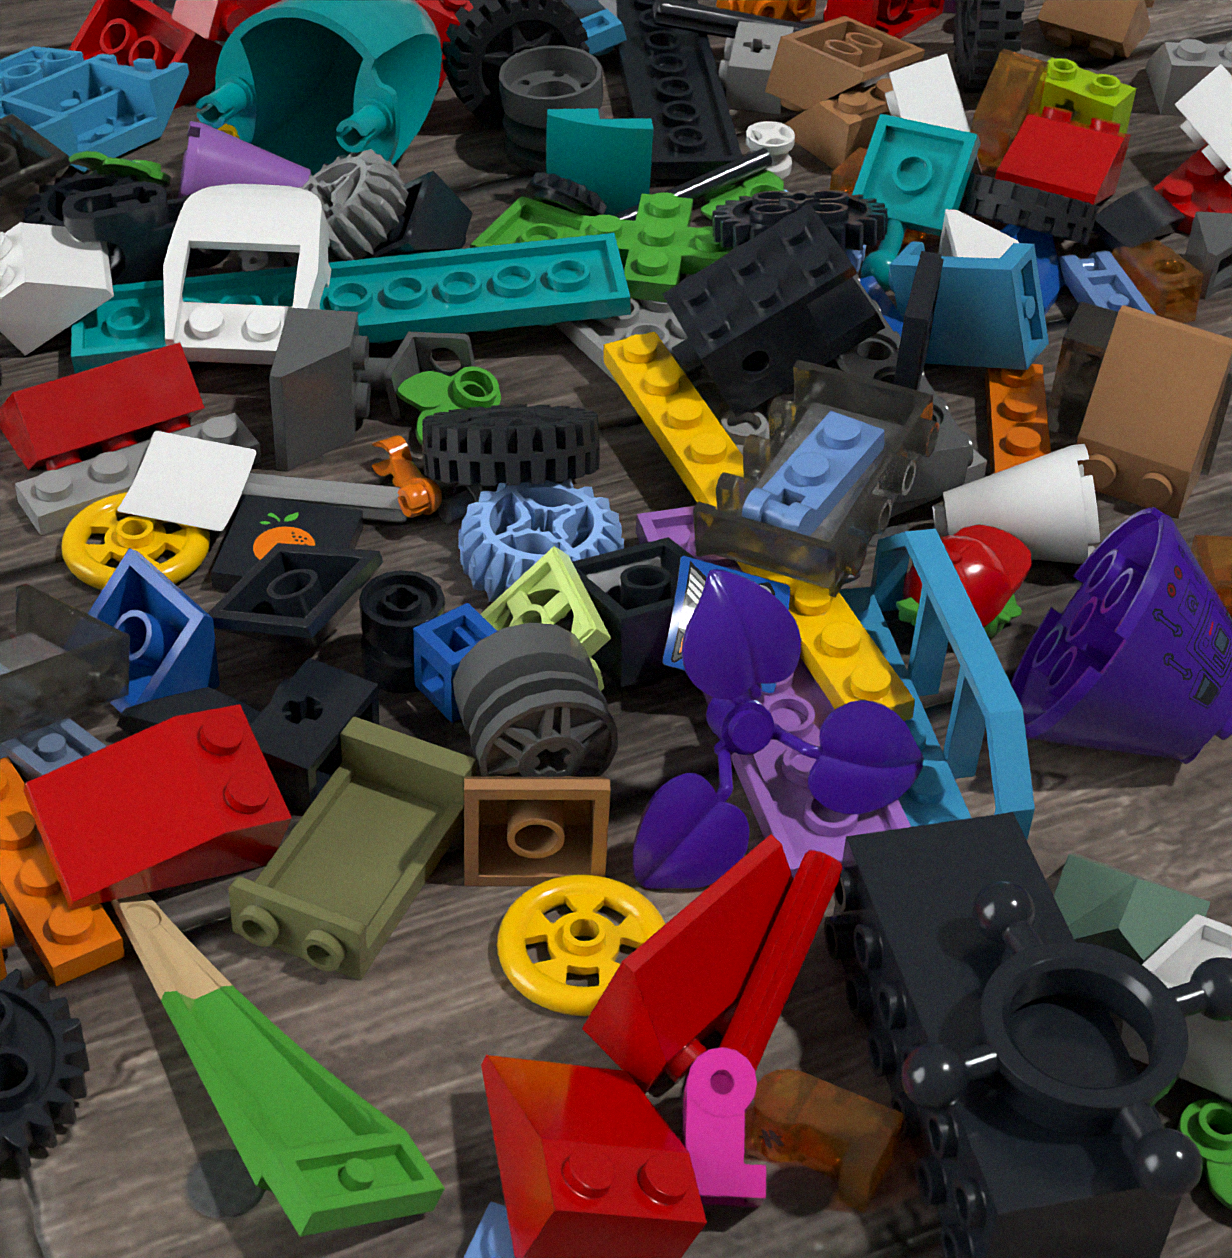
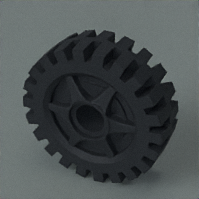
[442,0,589,128]
[953,0,1024,89]
[422,404,600,486]

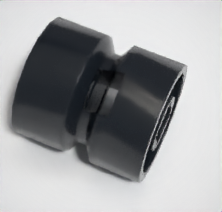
[359,570,445,694]

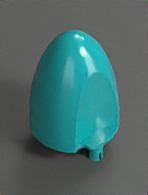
[196,0,442,175]

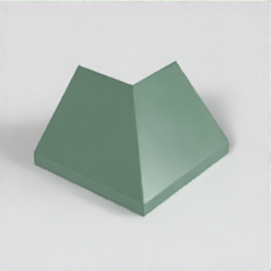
[1054,854,1211,965]

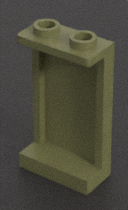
[228,716,476,981]

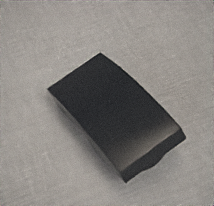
[1092,185,1186,258]

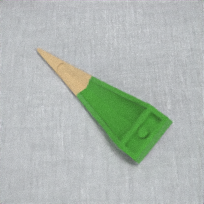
[110,893,445,1237]

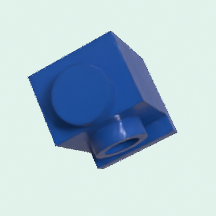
[413,603,497,723]

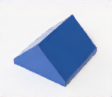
[61,548,220,713]

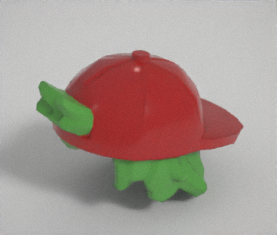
[896,524,1031,638]

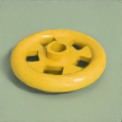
[61,492,210,590]
[497,875,665,1016]

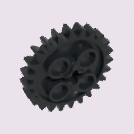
[712,190,888,253]
[0,969,90,1179]

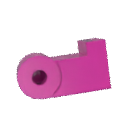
[682,1047,766,1208]

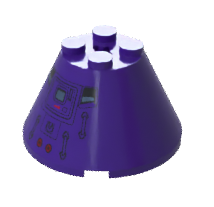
[1011,507,1232,764]

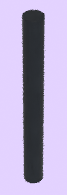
[612,148,772,221]

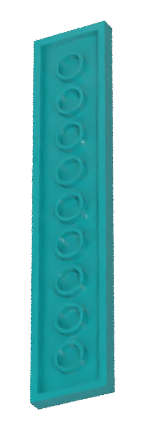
[71,233,631,374]

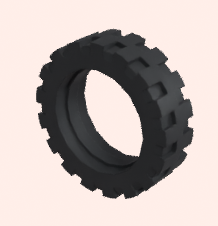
[958,173,1099,245]

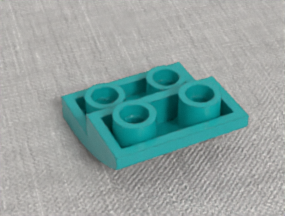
[545,108,653,215]

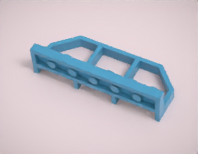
[838,528,1035,840]

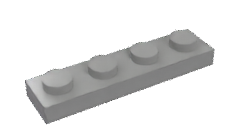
[15,413,261,535]

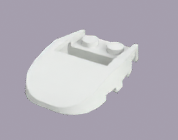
[163,184,331,365]

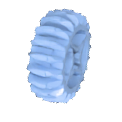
[459,478,624,602]

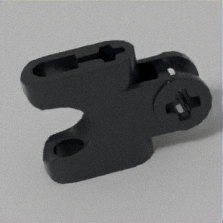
[62,182,231,285]

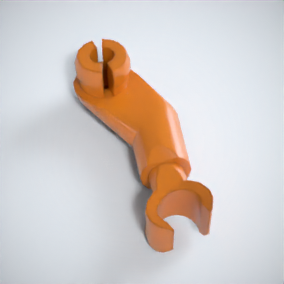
[372,435,442,518]

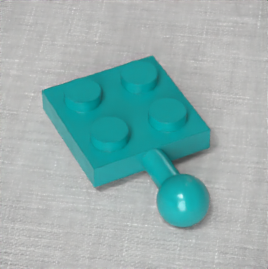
[852,114,981,291]

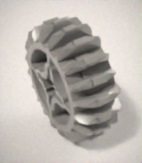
[282,149,409,267]

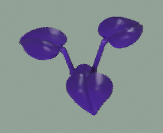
[633,569,924,889]

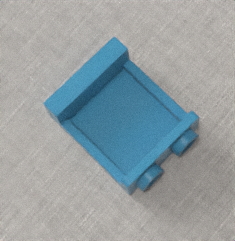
[888,242,1049,370]

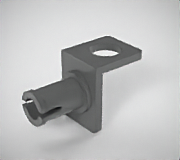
[360,332,476,420]

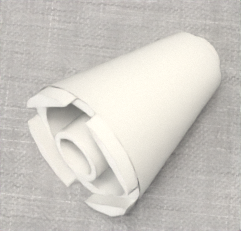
[932,444,1100,564]

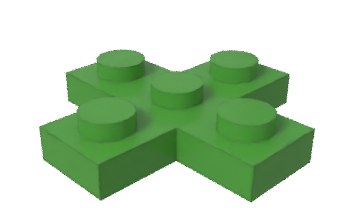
[578,192,733,302]

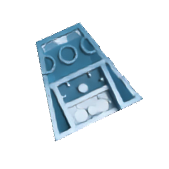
[0,46,189,172]

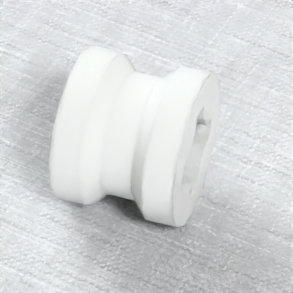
[745,121,795,179]

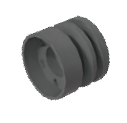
[499,46,605,173]
[453,622,618,777]

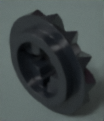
[526,172,607,217]

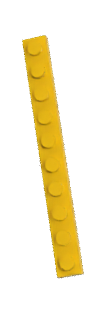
[603,331,915,721]

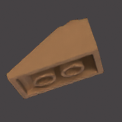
[1076,305,1232,518]

